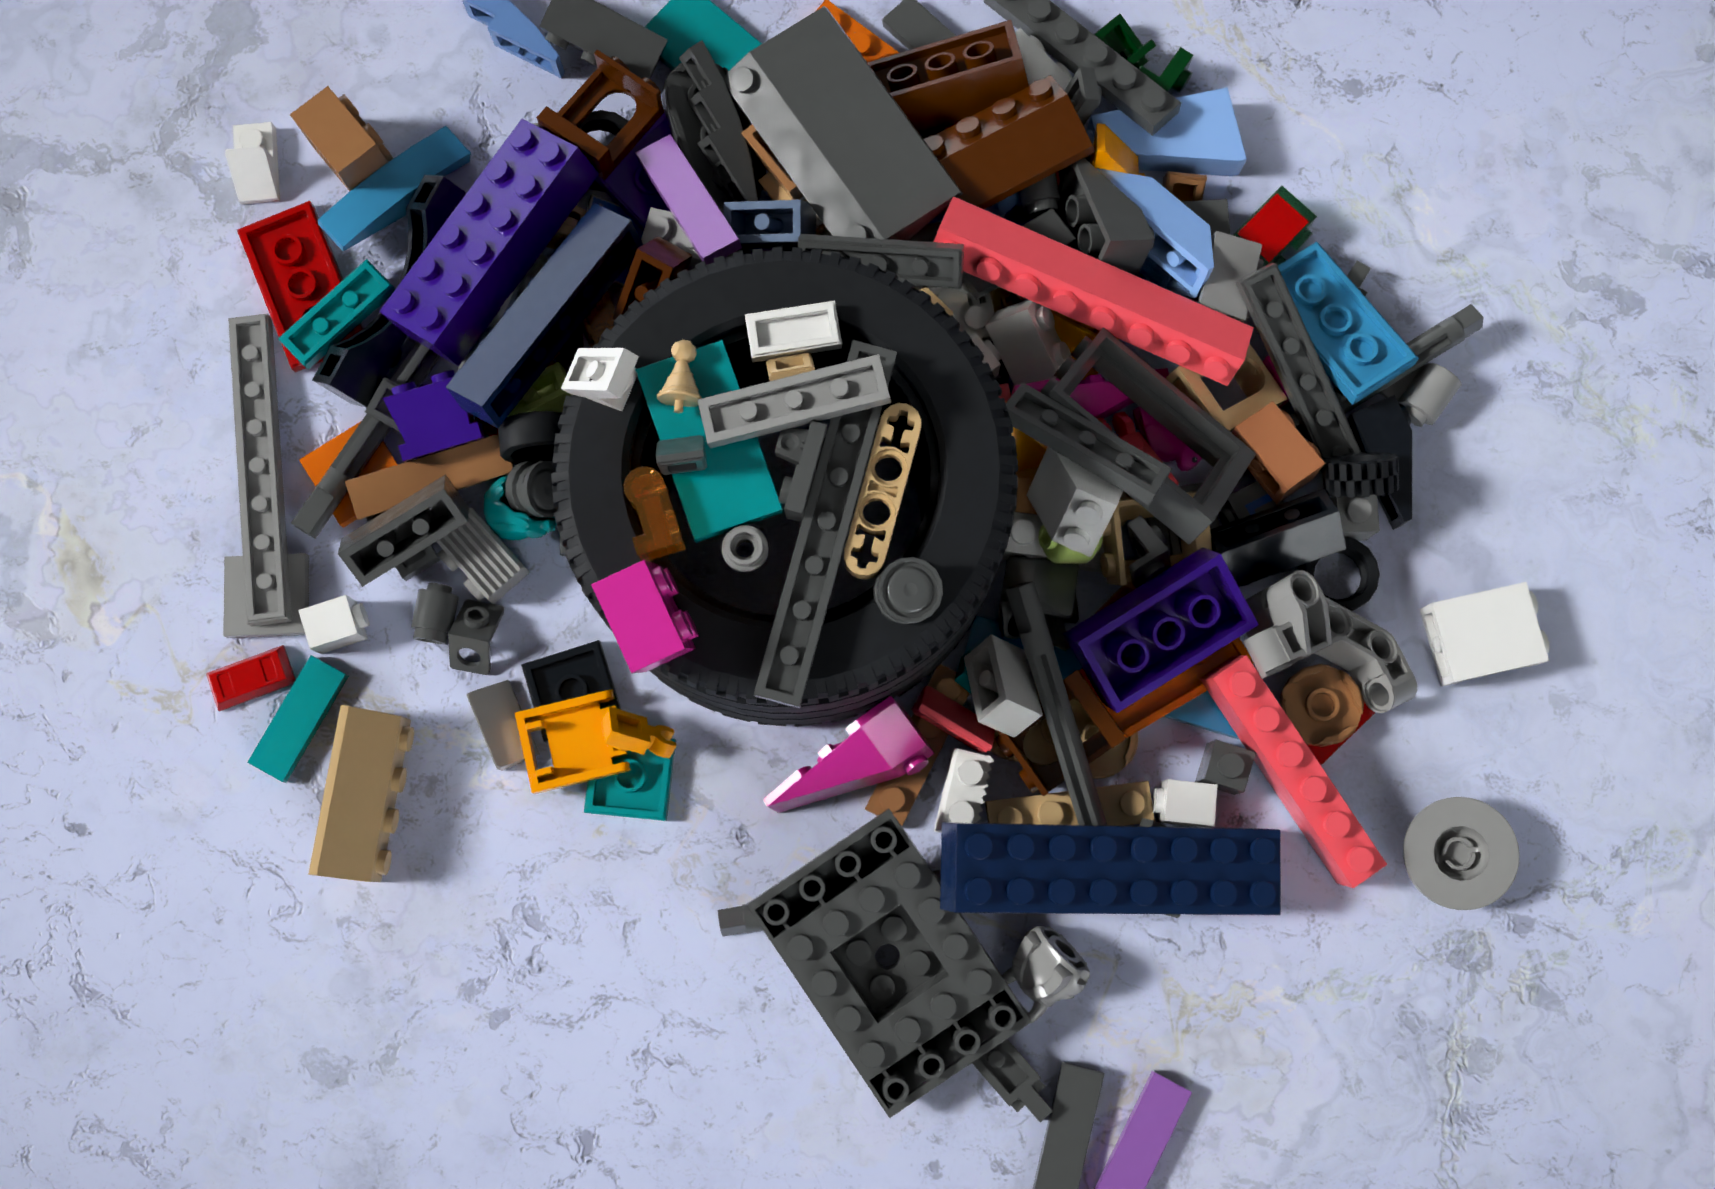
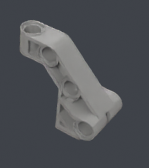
[1243,570,1417,713]

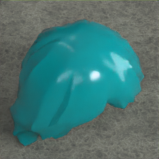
[483,475,557,541]

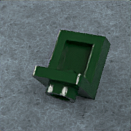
[1094,14,1156,69]
[1138,47,1193,94]

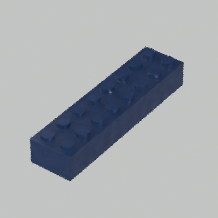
[940,822,1281,915]

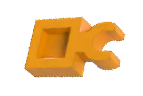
[602,706,677,758]

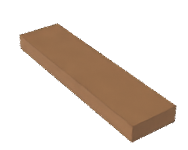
[345,434,514,520]

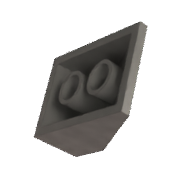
[1057,158,1155,277]

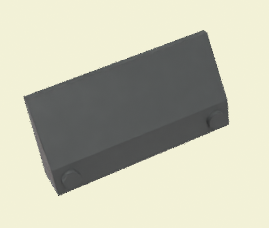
[723,6,963,241]

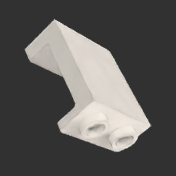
[1420,582,1550,687]

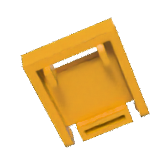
[515,690,631,794]

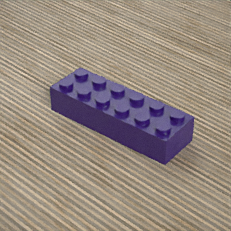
[379,119,599,367]

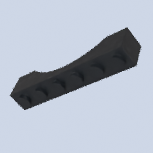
[312,175,466,408]

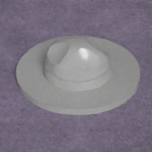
[1403,797,1519,910]

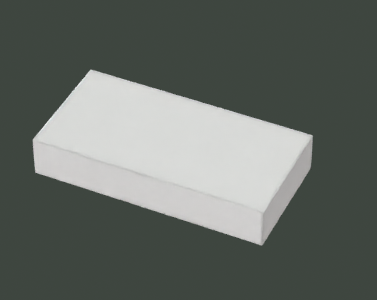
[745,300,842,363]

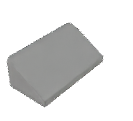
[466,680,540,771]

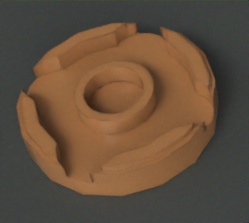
[1279,664,1364,747]

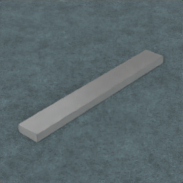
[228,313,292,627]

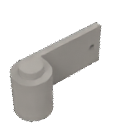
[1379,363,1462,427]

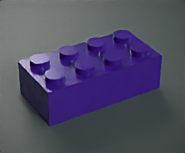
[1063,547,1259,713]

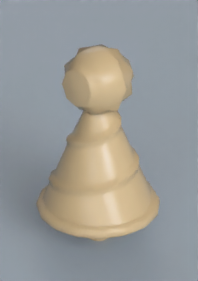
[657,339,702,413]

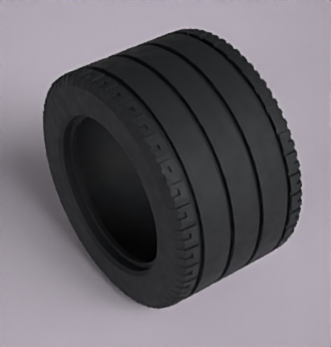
[551,247,1018,727]

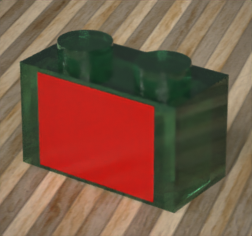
[1233,186,1317,267]

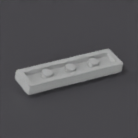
[698,354,891,448]

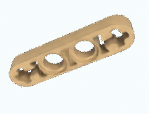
[844,403,921,579]

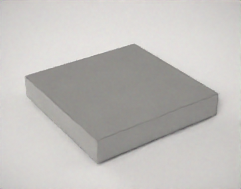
[223,553,309,638]

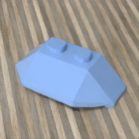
[1097,168,1214,298]

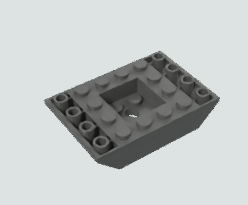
[747,808,1032,1118]

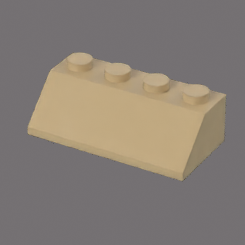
[308,705,414,882]

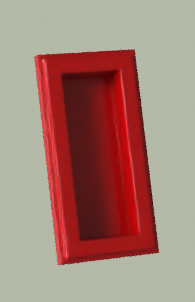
[206,645,296,712]

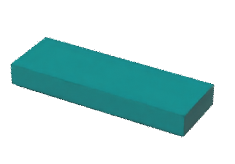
[278,259,395,370]
[247,655,349,783]

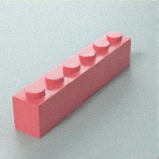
[1200,655,1387,888]

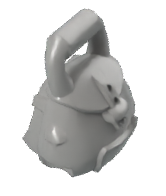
[1002,926,1090,1023]

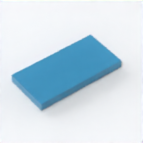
[1278,242,1419,405]

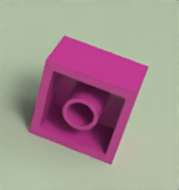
[591,560,699,673]

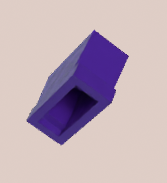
[382,370,487,462]

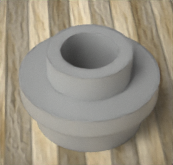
[722,525,769,572]

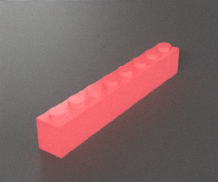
[933,196,1254,386]

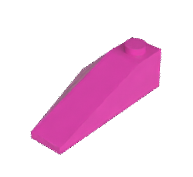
[763,696,935,813]

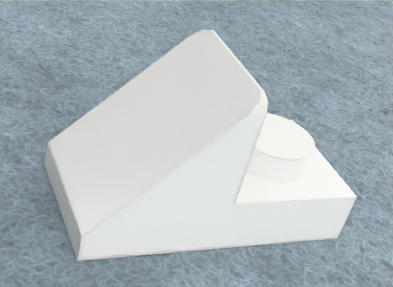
[225,122,280,205]
[561,348,639,411]

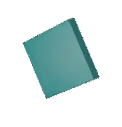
[584,738,676,821]

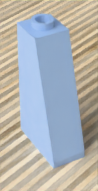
[1086,87,1247,176]

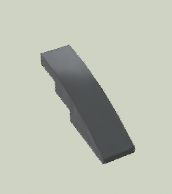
[679,40,758,202]

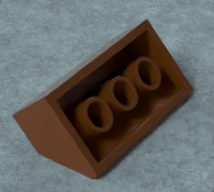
[868,20,1029,133]
[924,75,1095,215]

